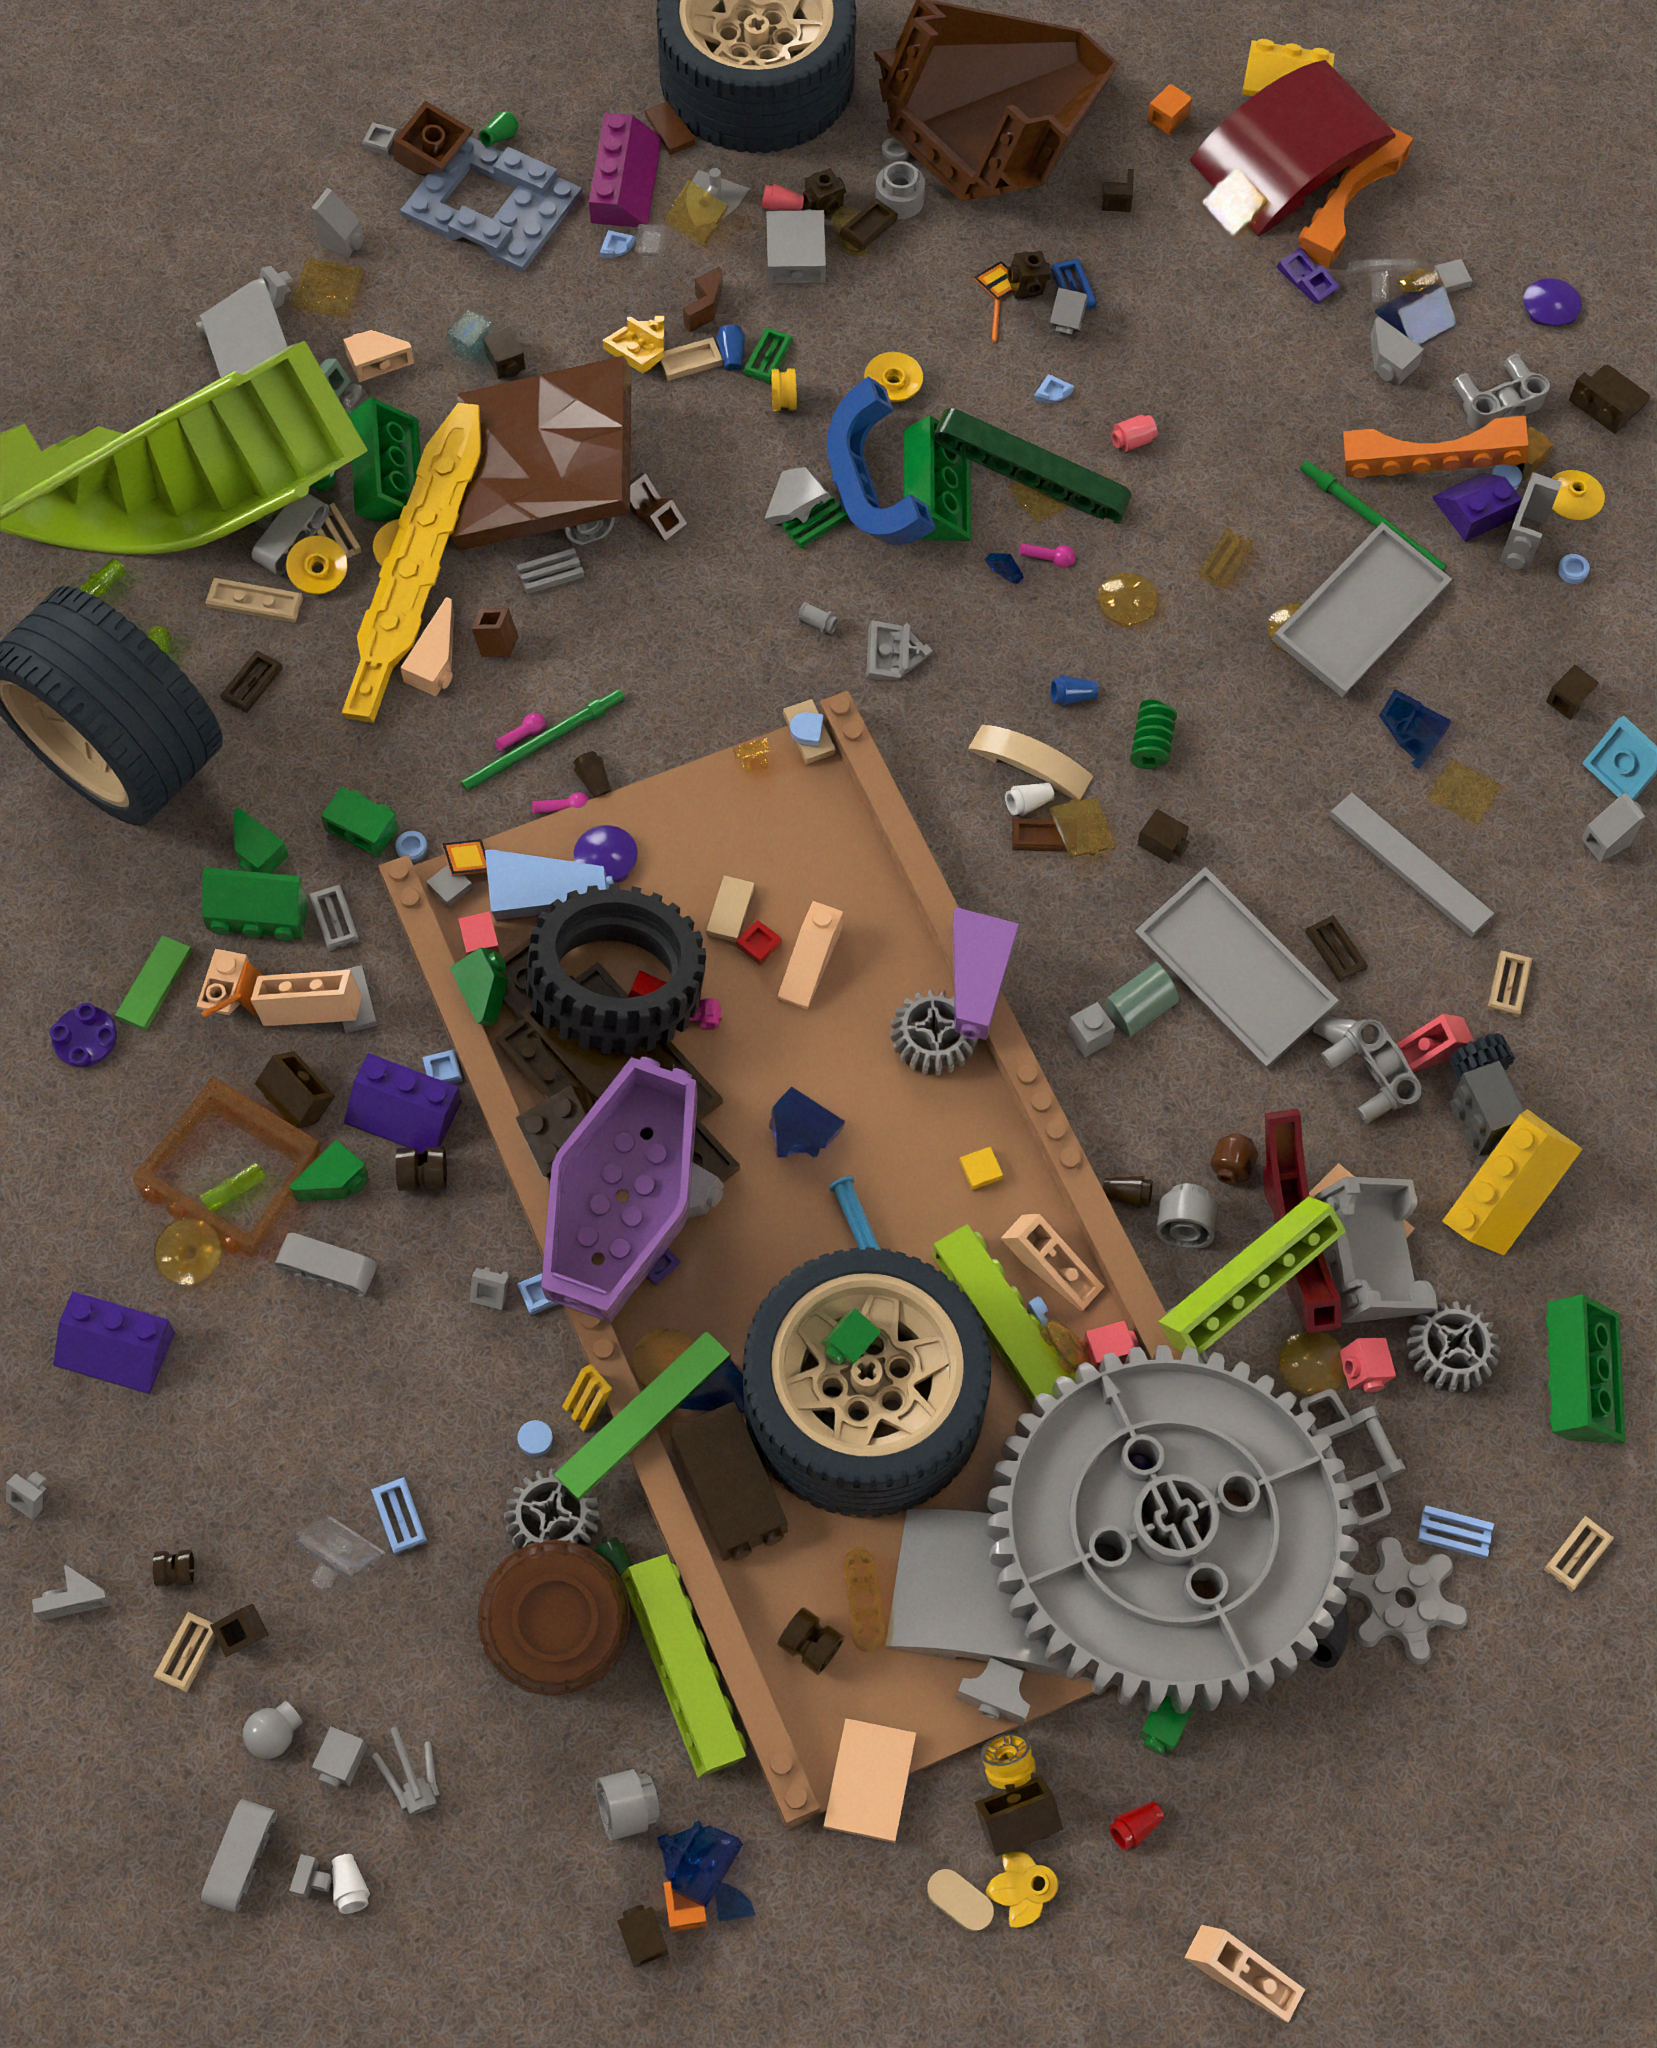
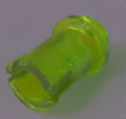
[147,626,171,655]

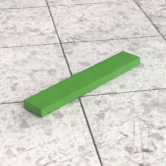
[554,1331,731,1501]

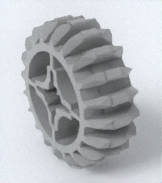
[890,989,978,1076]
[1407,1301,1501,1393]
[504,1468,600,1548]

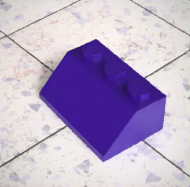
[344,1053,462,1152]
[53,1291,175,1394]

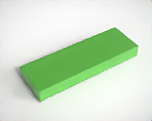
[115,935,192,1031]

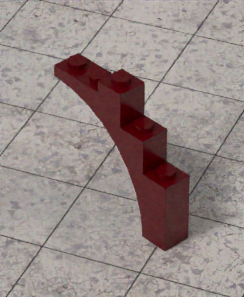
[1263,1109,1342,1333]

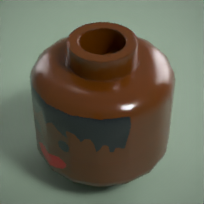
[1210,1133,1258,1185]

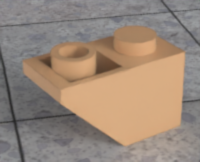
[196,949,249,1015]

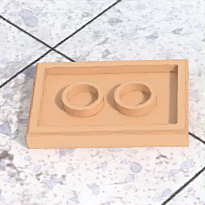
[824,1718,916,1843]

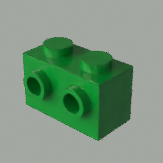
[321,786,399,858]

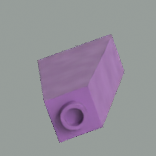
[952,907,1018,1040]

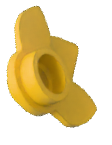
[986,1851,1059,1928]

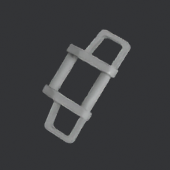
[1297,1389,1406,1529]

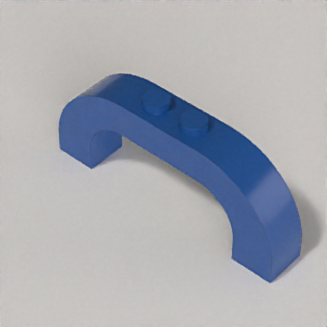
[827,376,936,545]

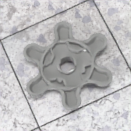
[1342,1537,1468,1665]

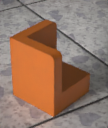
[1147,84,1193,135]
[663,1881,707,1932]

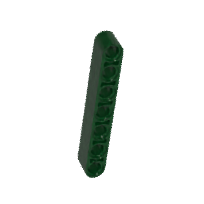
[933,408,1132,524]

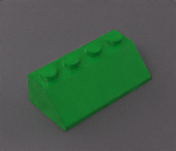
[349,397,421,522]
[904,415,971,541]
[1546,1294,1626,1444]

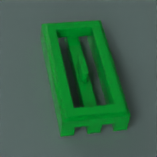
[743,327,793,385]
[782,493,848,549]

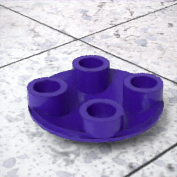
[1523,278,1582,326]
[574,825,637,882]
[50,1003,117,1067]

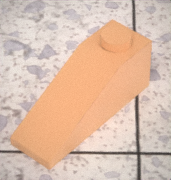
[401,597,454,696]
[777,901,843,1010]
[1001,1214,1104,1311]
[1184,1925,1305,2023]

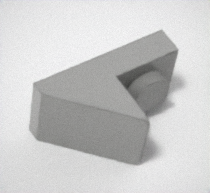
[32,1565,112,1621]

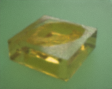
[1397,269,1439,292]

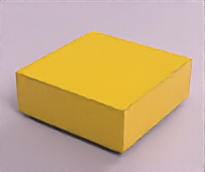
[959,1146,1003,1190]

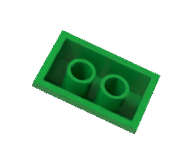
[202,867,309,942]

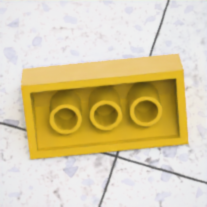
[1442,1109,1583,1256]

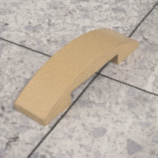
[968,725,1093,802]

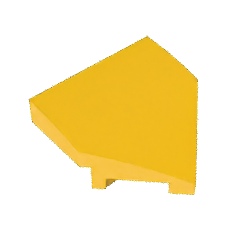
[603,316,665,374]

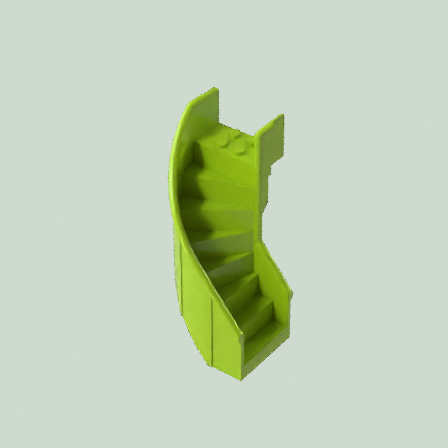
[0,341,368,555]

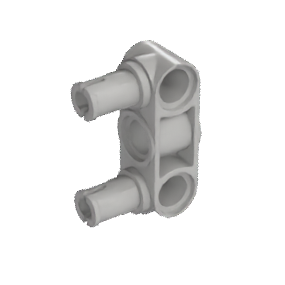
[1453,354,1550,430]
[1321,1020,1421,1124]

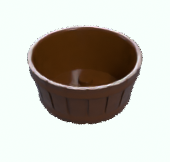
[477,1540,631,1696]

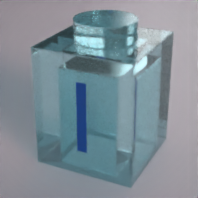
[447,310,493,363]

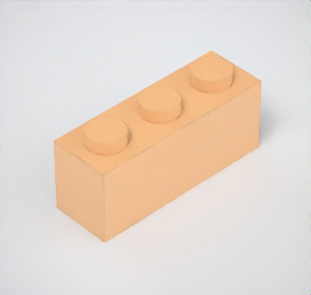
[251,970,362,1026]

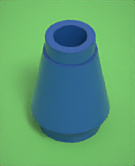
[716,325,745,370]
[1050,675,1098,706]

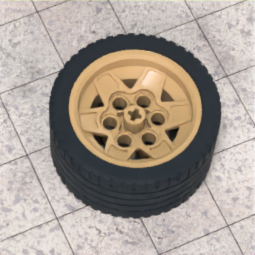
[657,0,856,153]
[0,586,223,826]
[743,1247,992,1517]

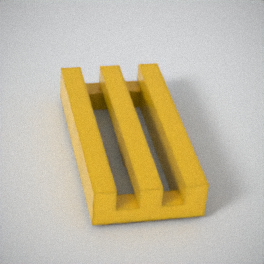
[562,1364,612,1432]

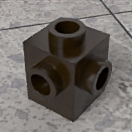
[803,168,846,217]
[1007,251,1051,299]

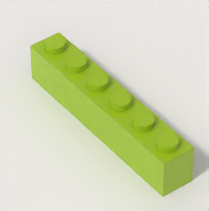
[1158,1196,1346,1356]
[932,1224,1075,1405]
[620,1554,746,1778]

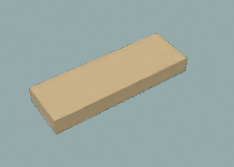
[205,578,303,623]

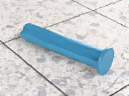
[829,1176,881,1250]

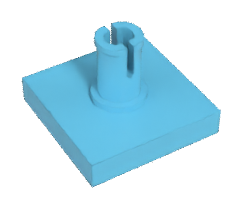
[1582,716,1657,801]

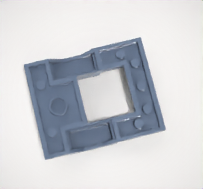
[400,137,582,273]

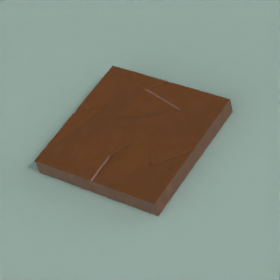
[451,355,632,550]

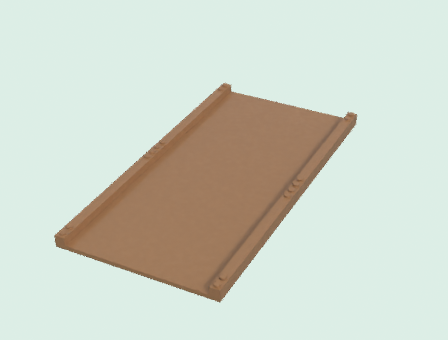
[378,691,1247,1830]

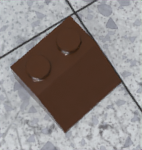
[394,101,473,174]

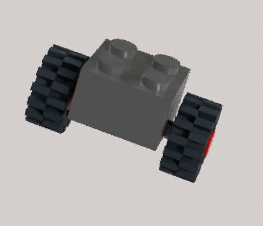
[1449,1033,1548,1155]

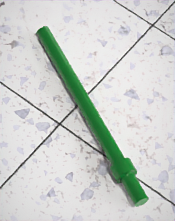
[1300,460,1447,571]
[460,688,625,791]

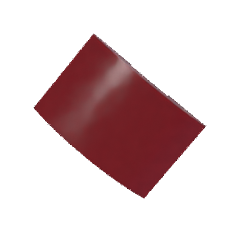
[1190,60,1396,236]

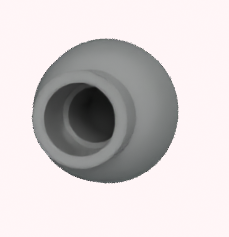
[242,1701,303,1759]

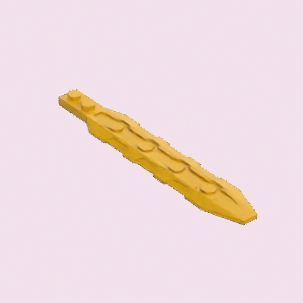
[342,403,481,723]

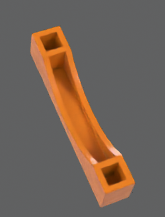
[1298,125,1414,269]
[1343,416,1529,478]

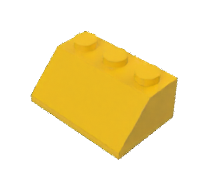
[1242,39,1335,96]

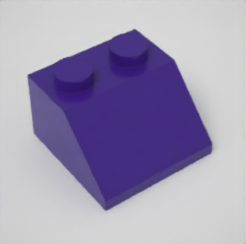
[1432,473,1522,542]

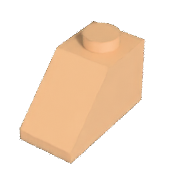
[343,330,414,382]

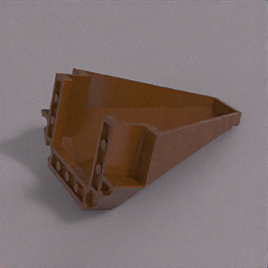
[874,0,1119,202]

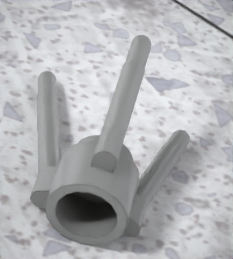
[372,1727,440,1815]

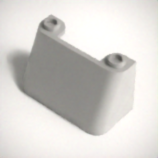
[196,278,288,378]
[1314,1176,1438,1323]

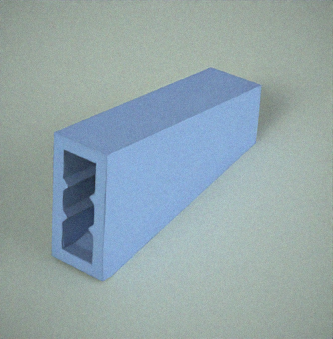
[485,849,613,921]

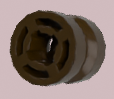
[153,1550,194,1587]

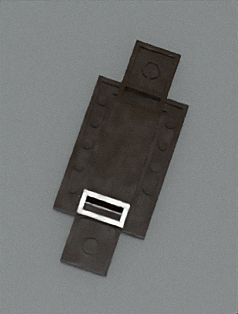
[495,937,740,1183]

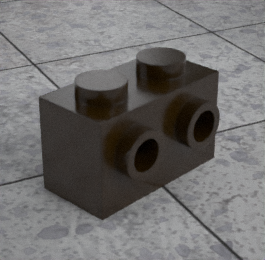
[255,1051,335,1129]
[975,1775,1063,1857]

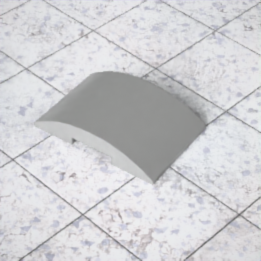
[885,1509,1115,1682]

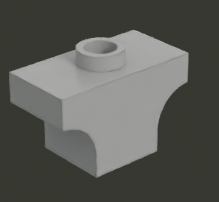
[956,1658,1031,1726]

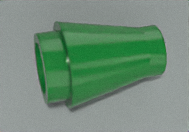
[479,111,519,146]

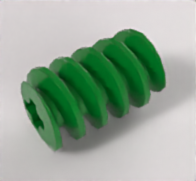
[1130,699,1177,769]

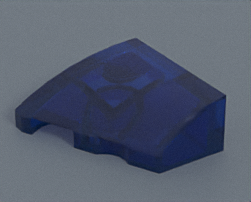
[1379,689,1452,769]

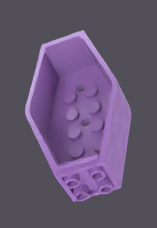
[541,1057,698,1323]

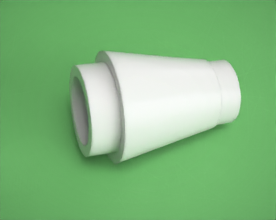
[1005,782,1054,816]
[332,1854,370,1914]

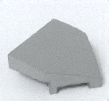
[764,467,831,525]
[866,620,933,681]

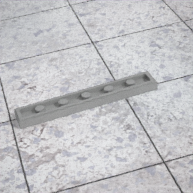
[1329,792,1494,937]

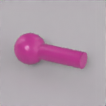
[1019,543,1076,568]
[494,713,547,751]
[531,792,590,814]

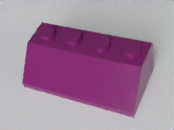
[589,112,661,228]

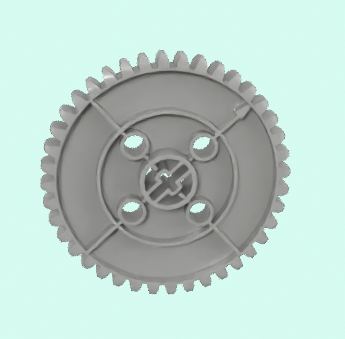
[986,1345,1359,1714]

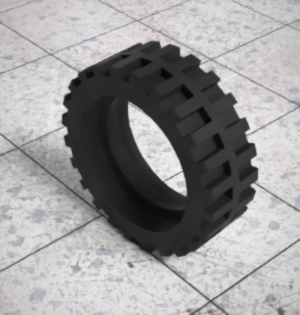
[526,884,707,1055]

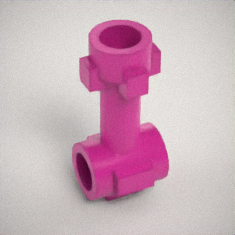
[689,998,721,1030]

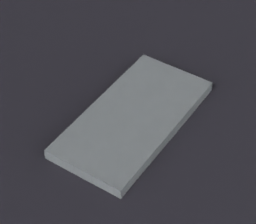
[1272,522,1452,698]
[1135,867,1339,1068]

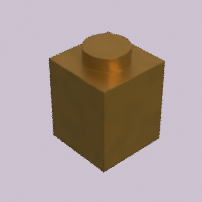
[1515,426,1554,480]

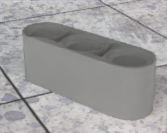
[252,493,329,575]
[274,1233,378,1297]
[201,1799,277,1914]

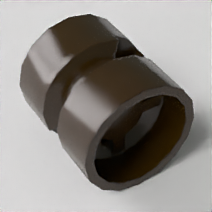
[396,1147,447,1191]
[777,1607,845,1675]

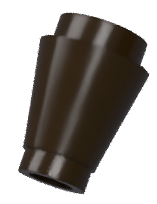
[573,751,611,798]
[1103,1176,1153,1209]

